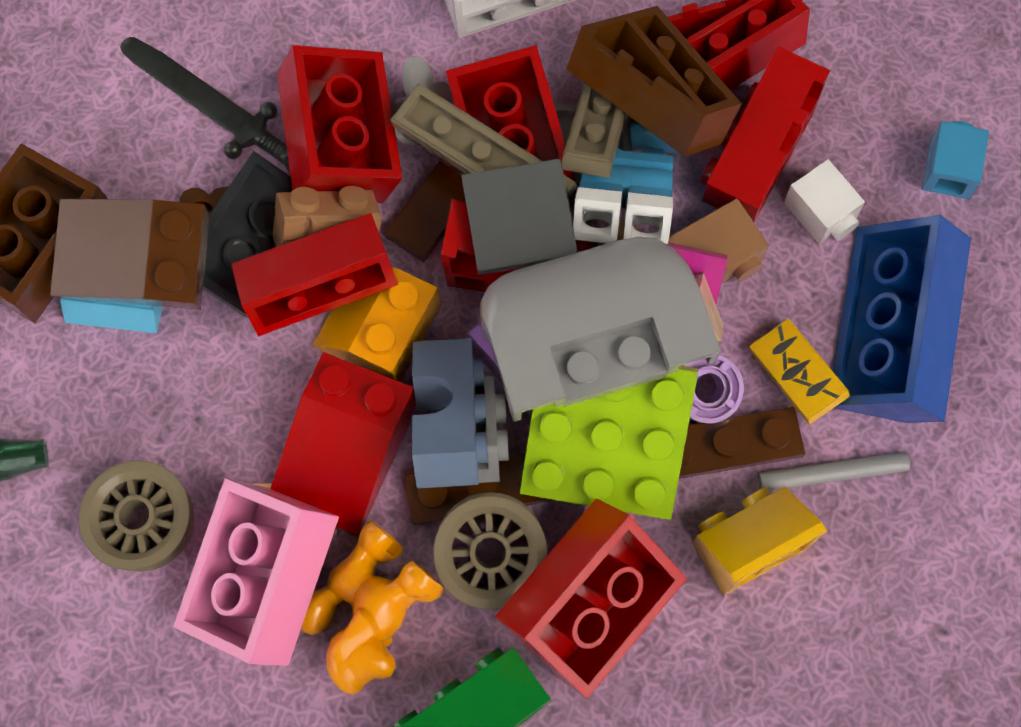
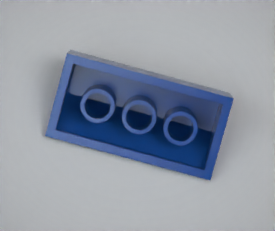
[832,215,971,423]

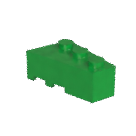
[392,647,551,727]

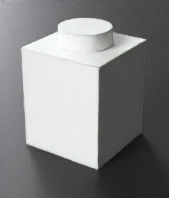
[784,159,865,245]

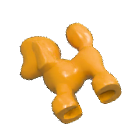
[301,520,445,695]

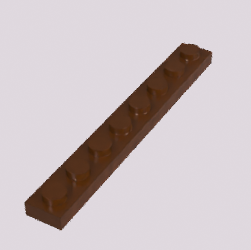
[405,407,805,525]

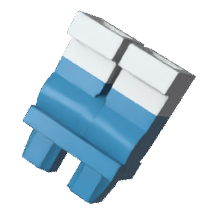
[573,147,674,244]

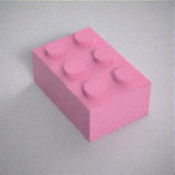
[173,478,339,666]

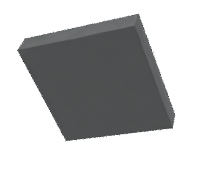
[461,159,577,275]

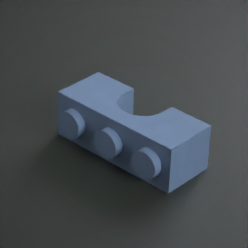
[412,338,488,488]

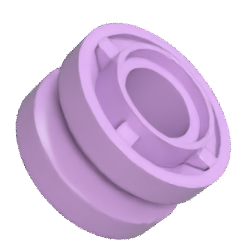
[684,355,744,423]

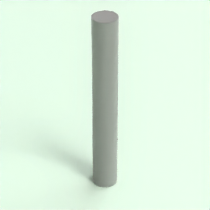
[758,451,910,491]

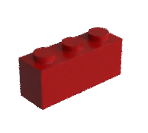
[231,213,398,337]

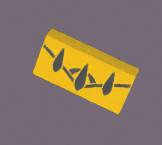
[749,318,850,425]

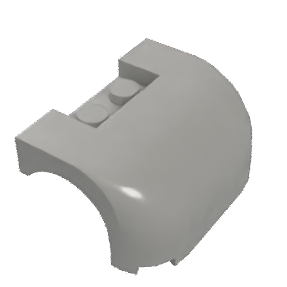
[480,237,721,422]

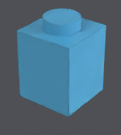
[922,121,989,200]

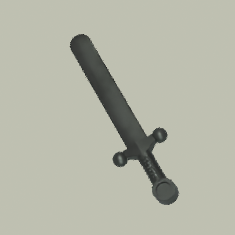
[120,37,290,175]

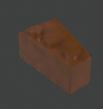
[566,6,742,157]

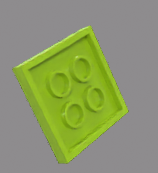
[520,365,698,520]

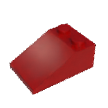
[270,352,416,537]

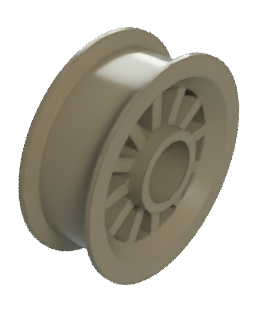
[79,460,194,572]
[434,492,547,610]

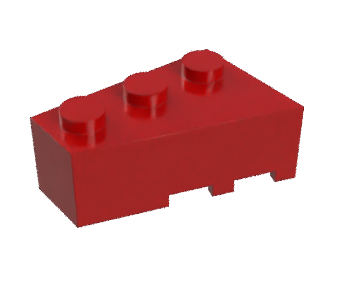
[700,46,831,222]

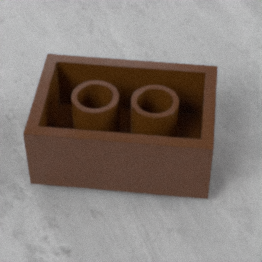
[0,143,108,323]

